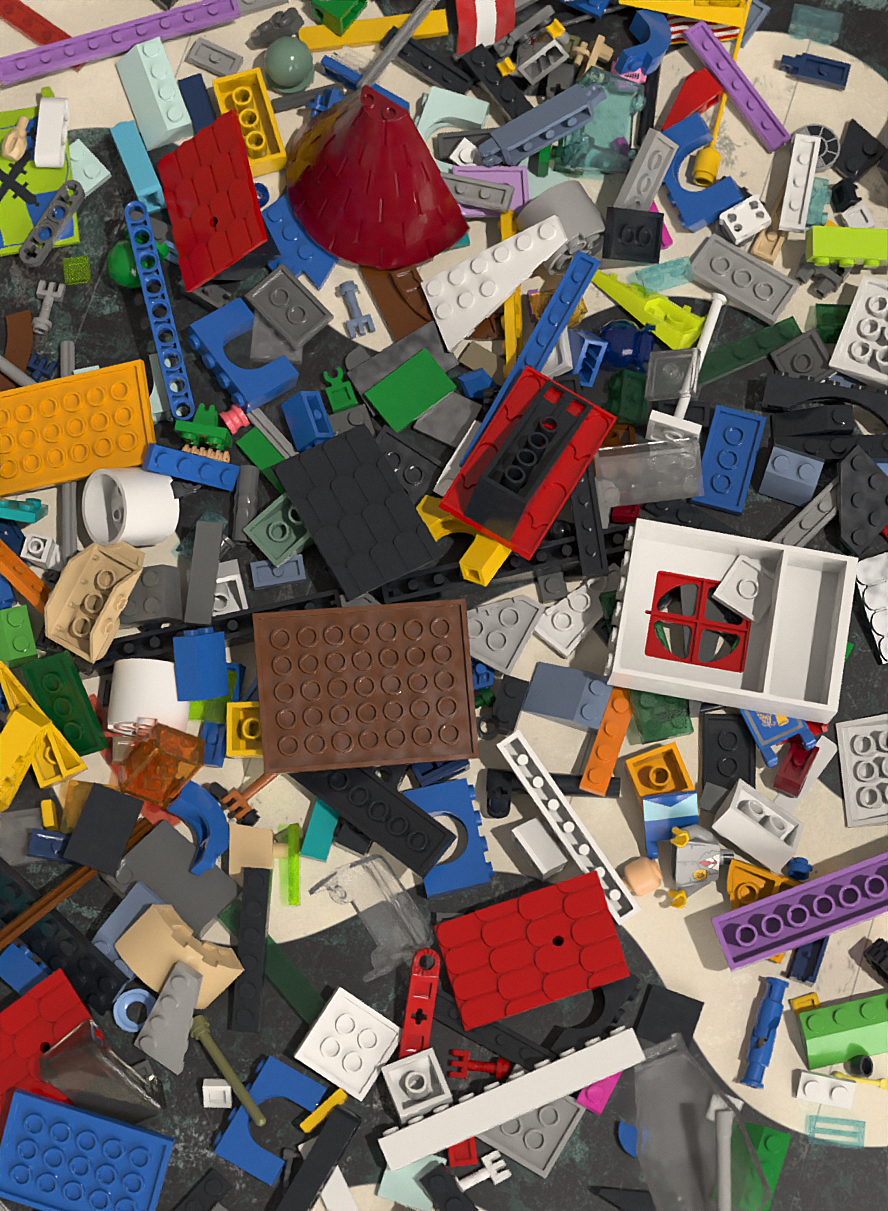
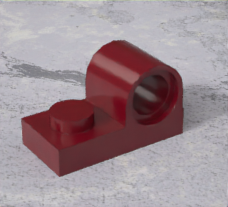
[773,737,820,798]

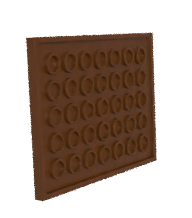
[252,599,479,775]

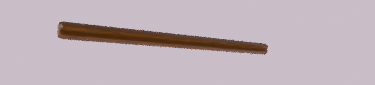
[0,818,153,950]

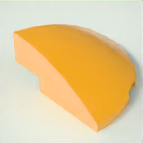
[727,859,804,964]

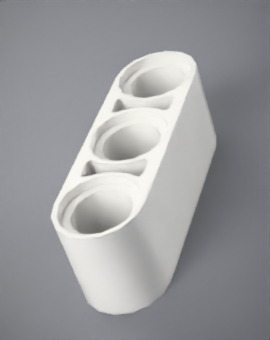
[35,97,70,168]

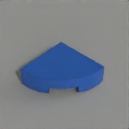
[618,1121,646,1158]

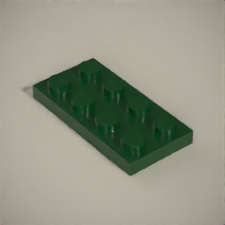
[20,649,109,757]

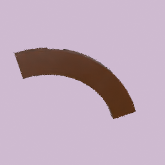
[390,265,505,341]
[0,309,34,392]

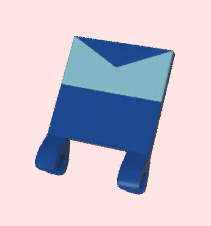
[642,790,699,860]

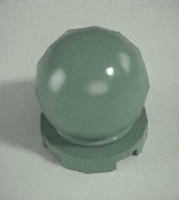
[264,36,315,96]

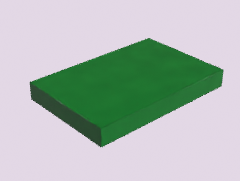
[364,348,457,433]

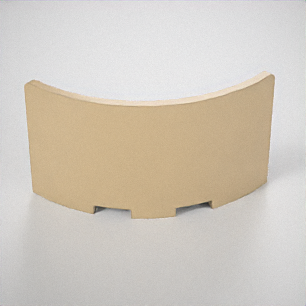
[115,904,244,1009]

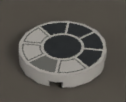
[789,123,840,173]

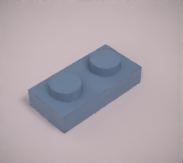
[250,554,307,590]

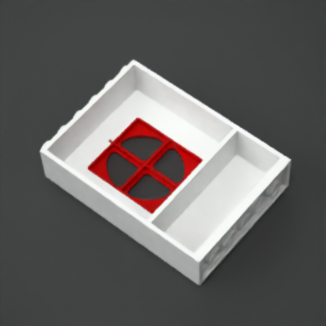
[603,518,858,724]

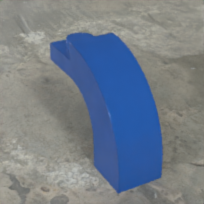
[614,9,671,76]
[167,778,229,876]

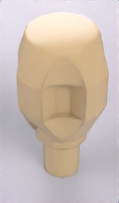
[1,116,29,162]

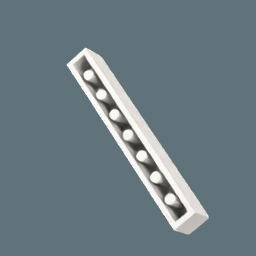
[496,730,641,925]

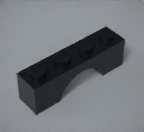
[462,43,534,124]
[550,972,641,1059]

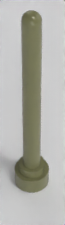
[189,1015,266,1126]

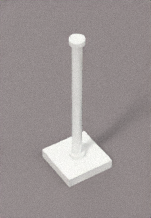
[645,293,726,454]

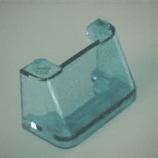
[562,65,646,174]

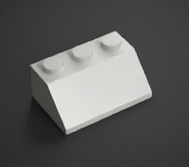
[712,779,804,874]

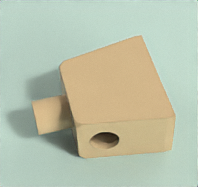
[229,824,290,879]

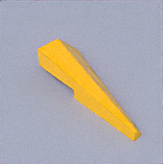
[619,0,746,28]
[0,660,88,790]

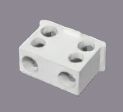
[719,194,771,245]

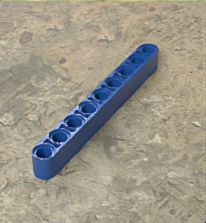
[124,201,195,423]

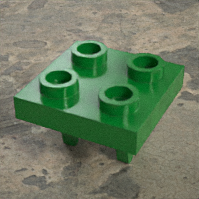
[174,403,233,452]

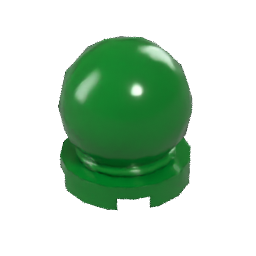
[107,226,170,289]

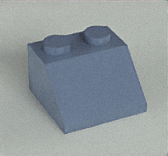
[758,443,825,508]

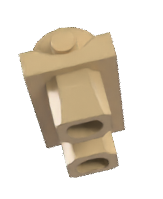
[570,35,614,84]

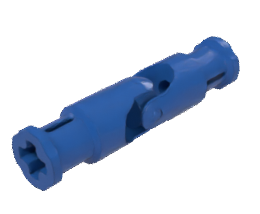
[739,977,789,1090]

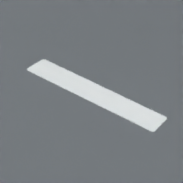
[773,736,839,814]

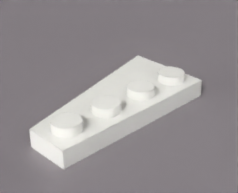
[533,563,624,659]

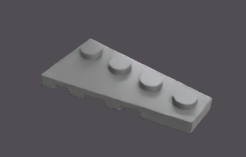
[134,960,203,1075]

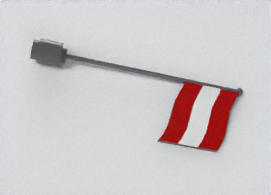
[452,0,645,62]

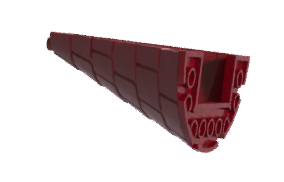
[286,85,470,271]

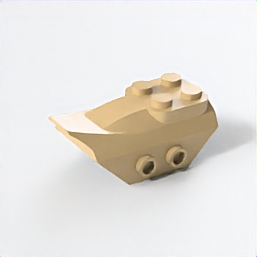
[44,541,146,664]

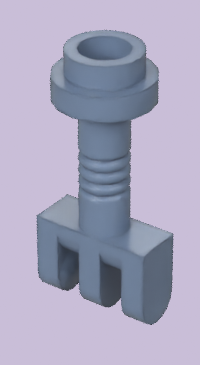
[338,280,376,339]

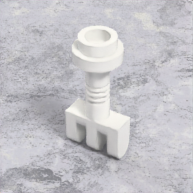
[454,1150,511,1190]

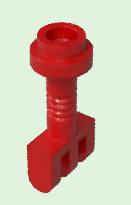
[448,1050,510,1080]

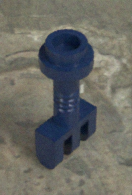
[27,353,58,383]

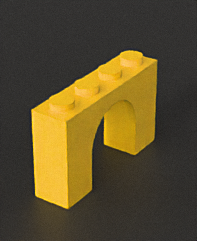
[416,495,512,586]

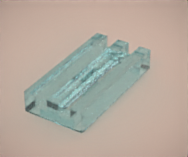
[807,1115,866,1150]

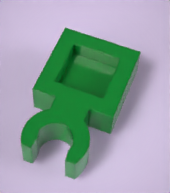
[324,367,358,414]

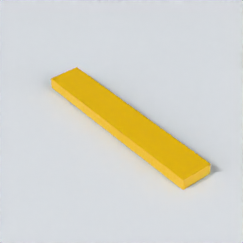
[298,9,448,53]

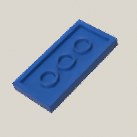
[691,405,767,516]

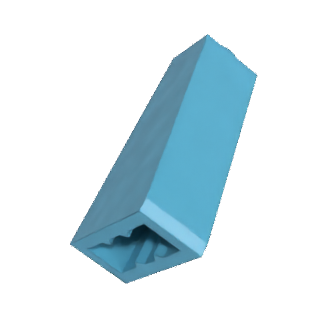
[110,120,167,214]

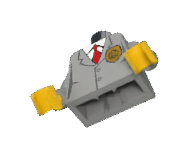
[496,19,570,85]
[668,824,734,909]

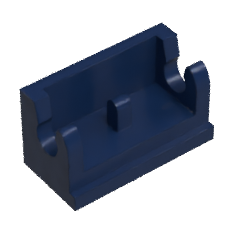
[410,760,470,788]
[786,935,830,987]

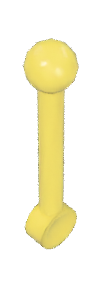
[833,1071,888,1090]

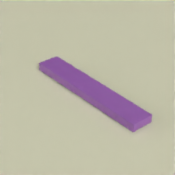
[682,20,792,154]

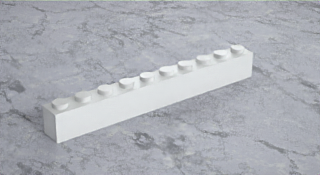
[378,1026,646,1172]

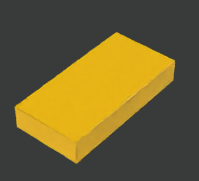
[299,1088,348,1134]

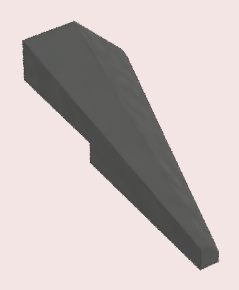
[679,584,727,718]

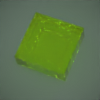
[63,255,92,285]

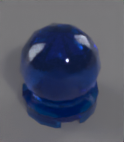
[596,318,657,375]

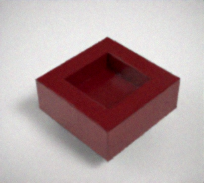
[612,496,642,523]

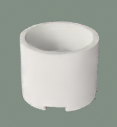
[82,467,179,546]
[107,659,190,740]

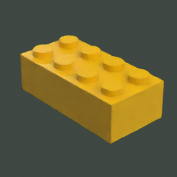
[211,67,288,178]

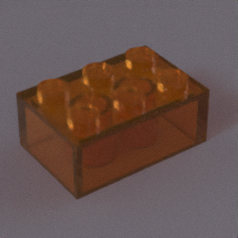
[118,722,205,807]

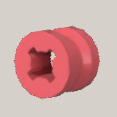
[218,404,250,435]

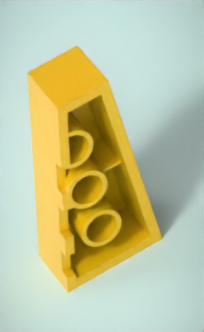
[0,704,52,813]

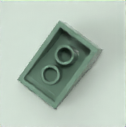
[243,492,314,568]

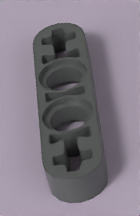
[19,180,85,268]

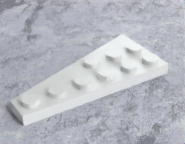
[421,215,568,353]

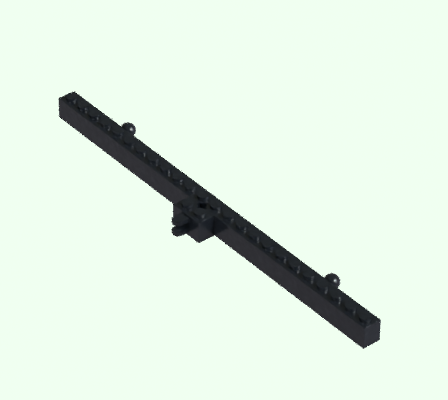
[49,515,668,680]

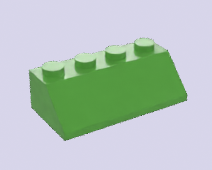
[796,993,888,1071]

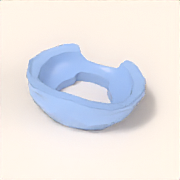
[113,989,156,1032]

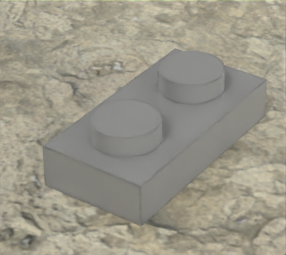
[188,37,244,77]

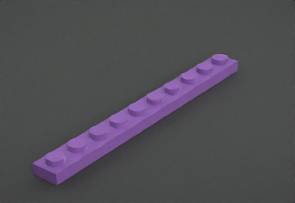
[0,0,241,86]

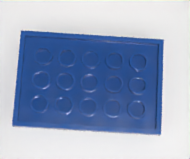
[0,1088,176,1211]

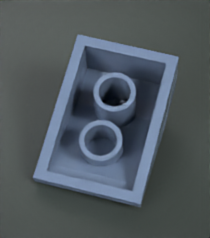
[522,662,613,736]
[92,881,180,983]

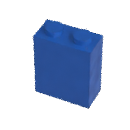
[173,627,229,702]

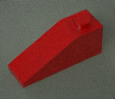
[661,67,723,132]

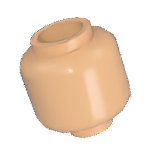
[622,856,664,896]

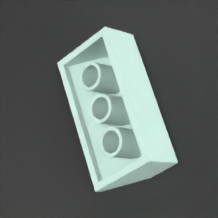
[116,37,194,151]

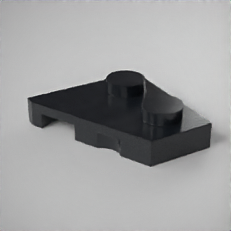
[835,118,888,184]

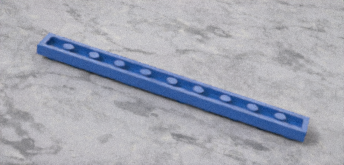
[459,250,601,468]

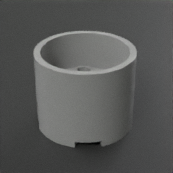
[516,180,605,276]

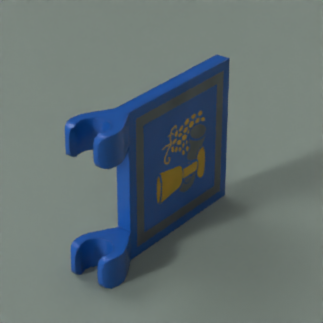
[738,708,816,768]

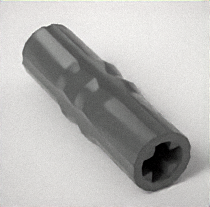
[231,465,260,546]

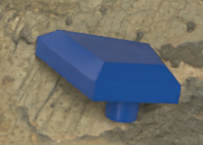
[458,367,499,400]
[471,658,494,691]

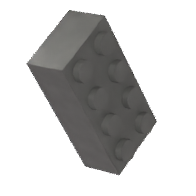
[118,564,183,630]

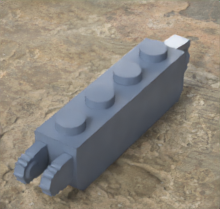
[478,82,607,168]

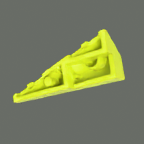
[592,269,707,353]

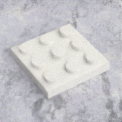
[293,986,402,1102]

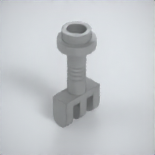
[31,280,66,335]

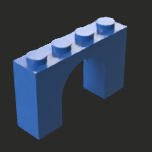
[661,112,745,233]
[187,297,299,414]
[404,778,494,900]
[213,1056,328,1187]

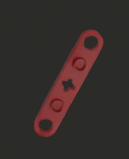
[397,947,440,1061]

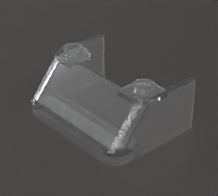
[308,854,434,983]

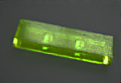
[288,824,301,907]

